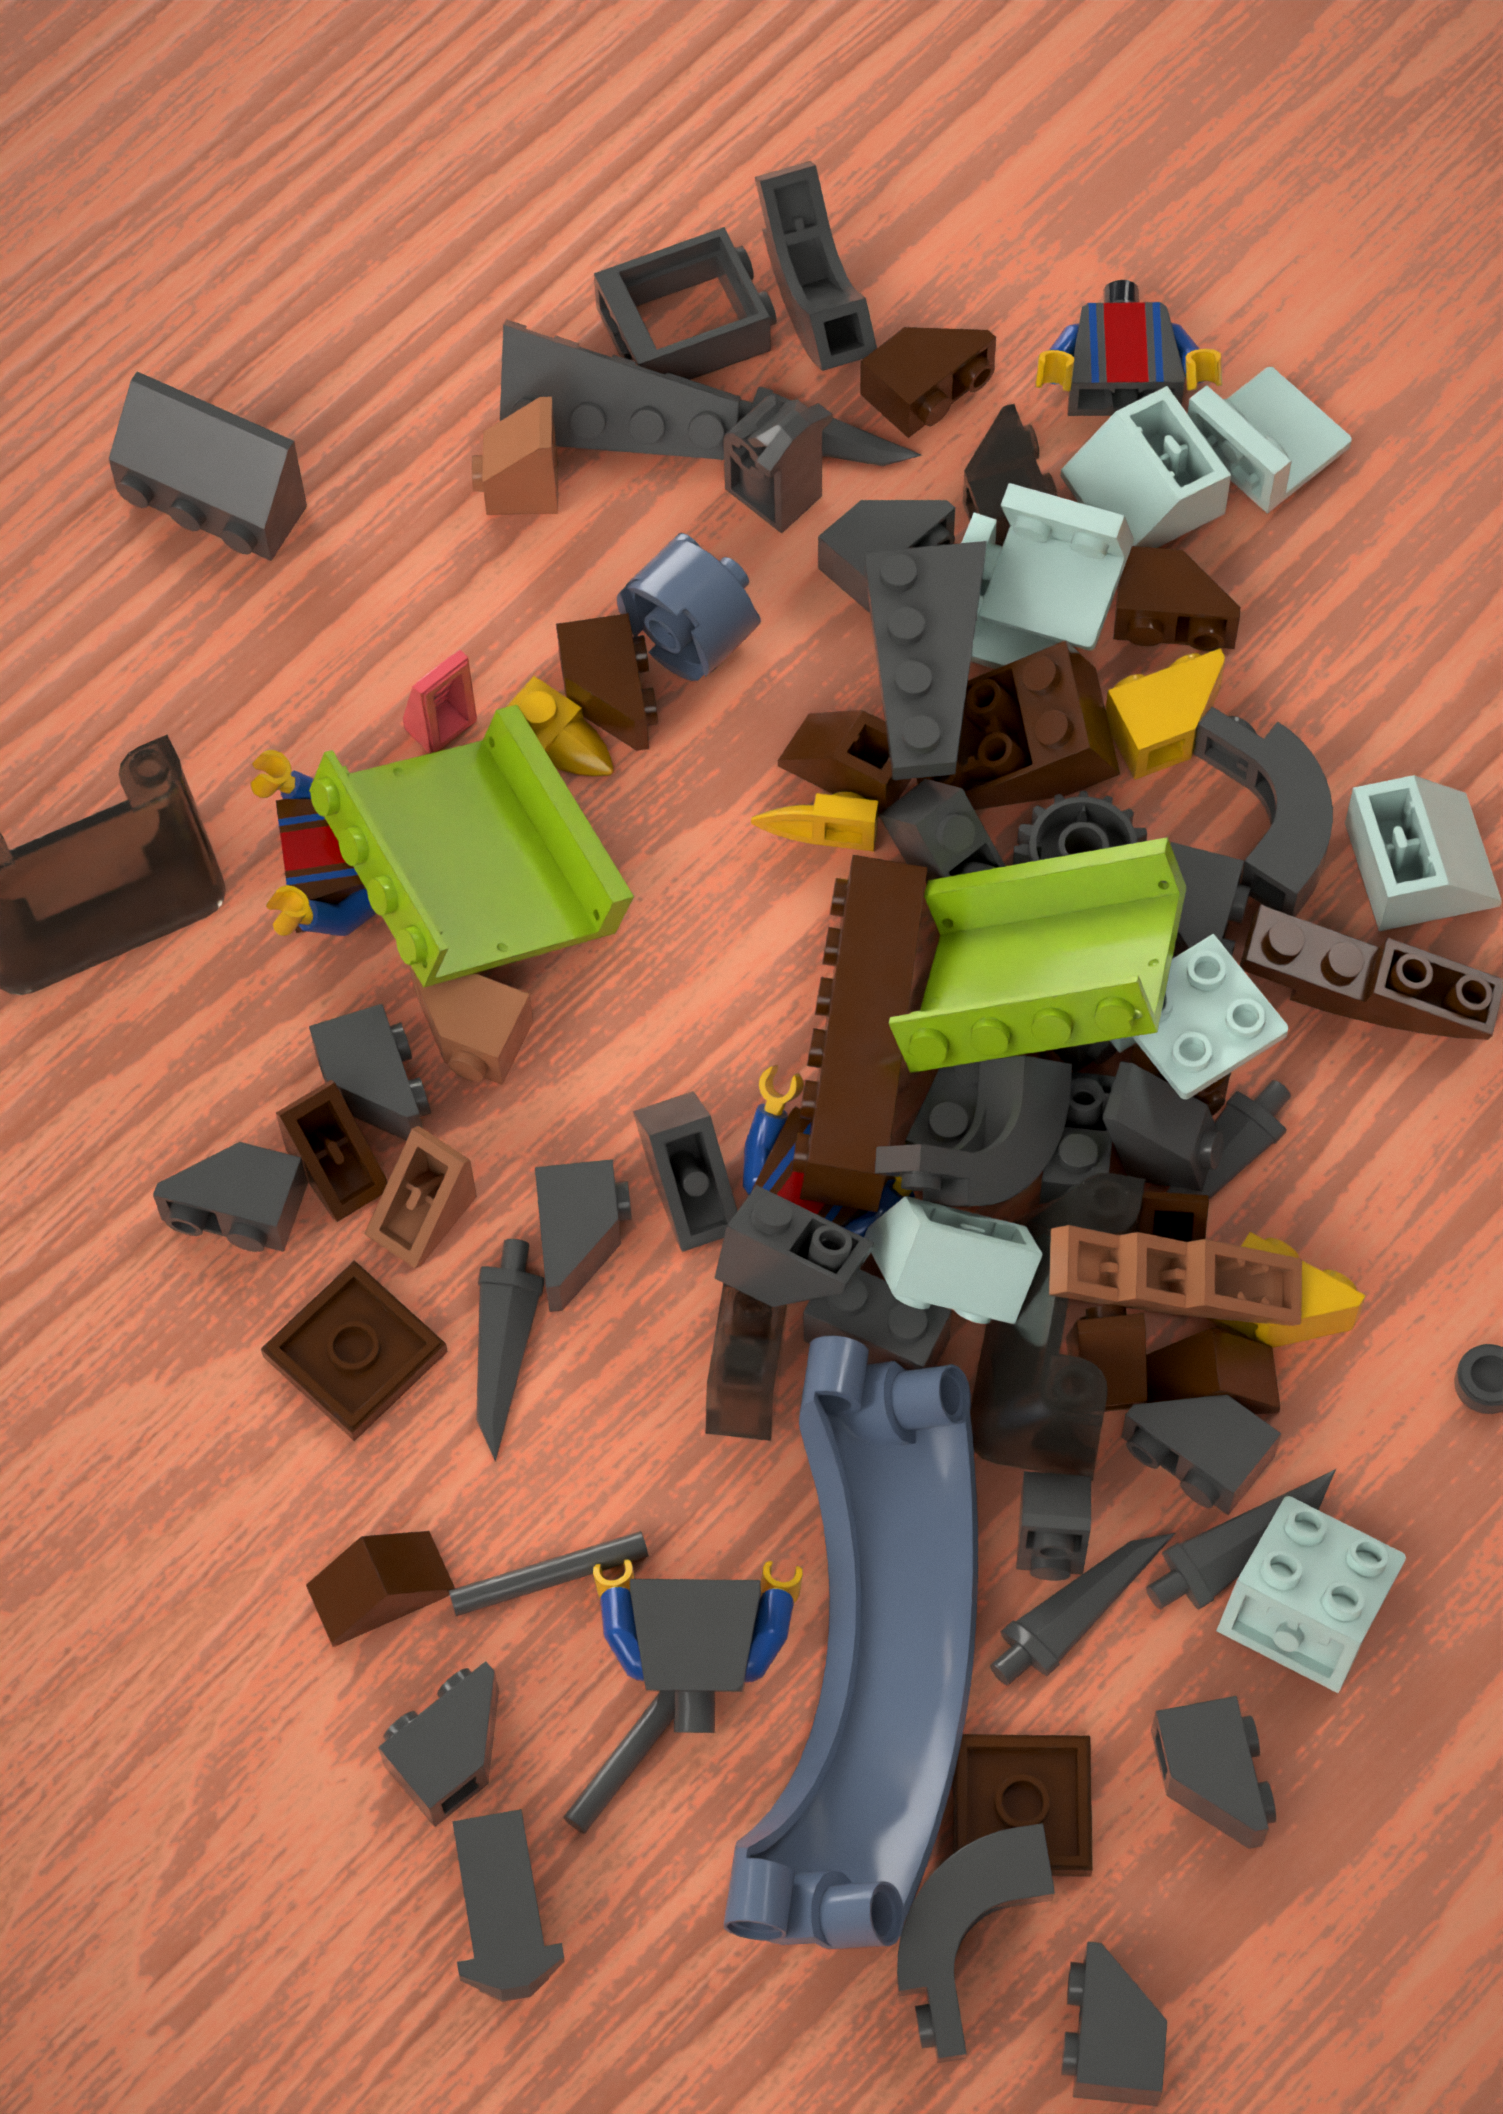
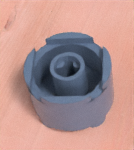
[617,533,761,681]

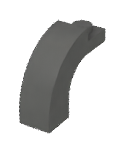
[755,161,877,371]
[1193,706,1333,917]
[875,1055,1072,1207]
[897,1823,1055,2063]

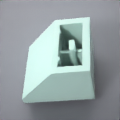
[1060,386,1231,548]
[1345,775,1502,931]
[864,1196,1043,1324]

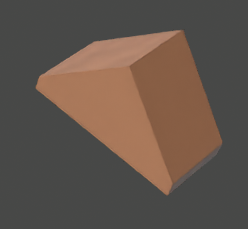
[364,1126,477,1269]

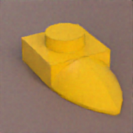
[506,676,614,776]
[751,792,878,852]

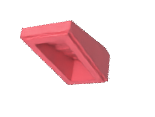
[403,650,477,754]

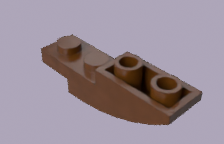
[1240,905,1503,1040]

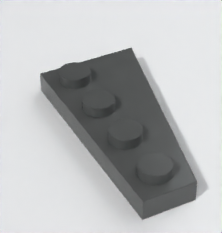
[500,319,741,460]
[864,541,987,780]

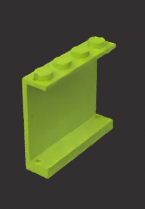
[309,705,634,988]
[889,837,1187,1073]

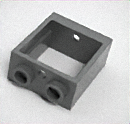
[594,227,777,380]

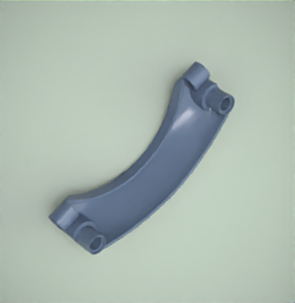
[724,1336,978,1950]

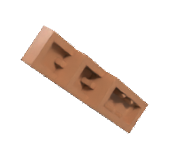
[1049,1225,1302,1326]

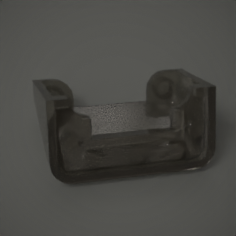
[0,735,226,995]
[970,1173,1145,1481]

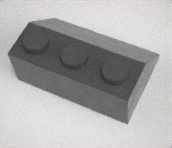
[109,371,307,561]

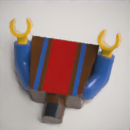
[250,750,376,936]
[743,1065,915,1237]

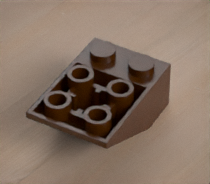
[916,640,1120,810]

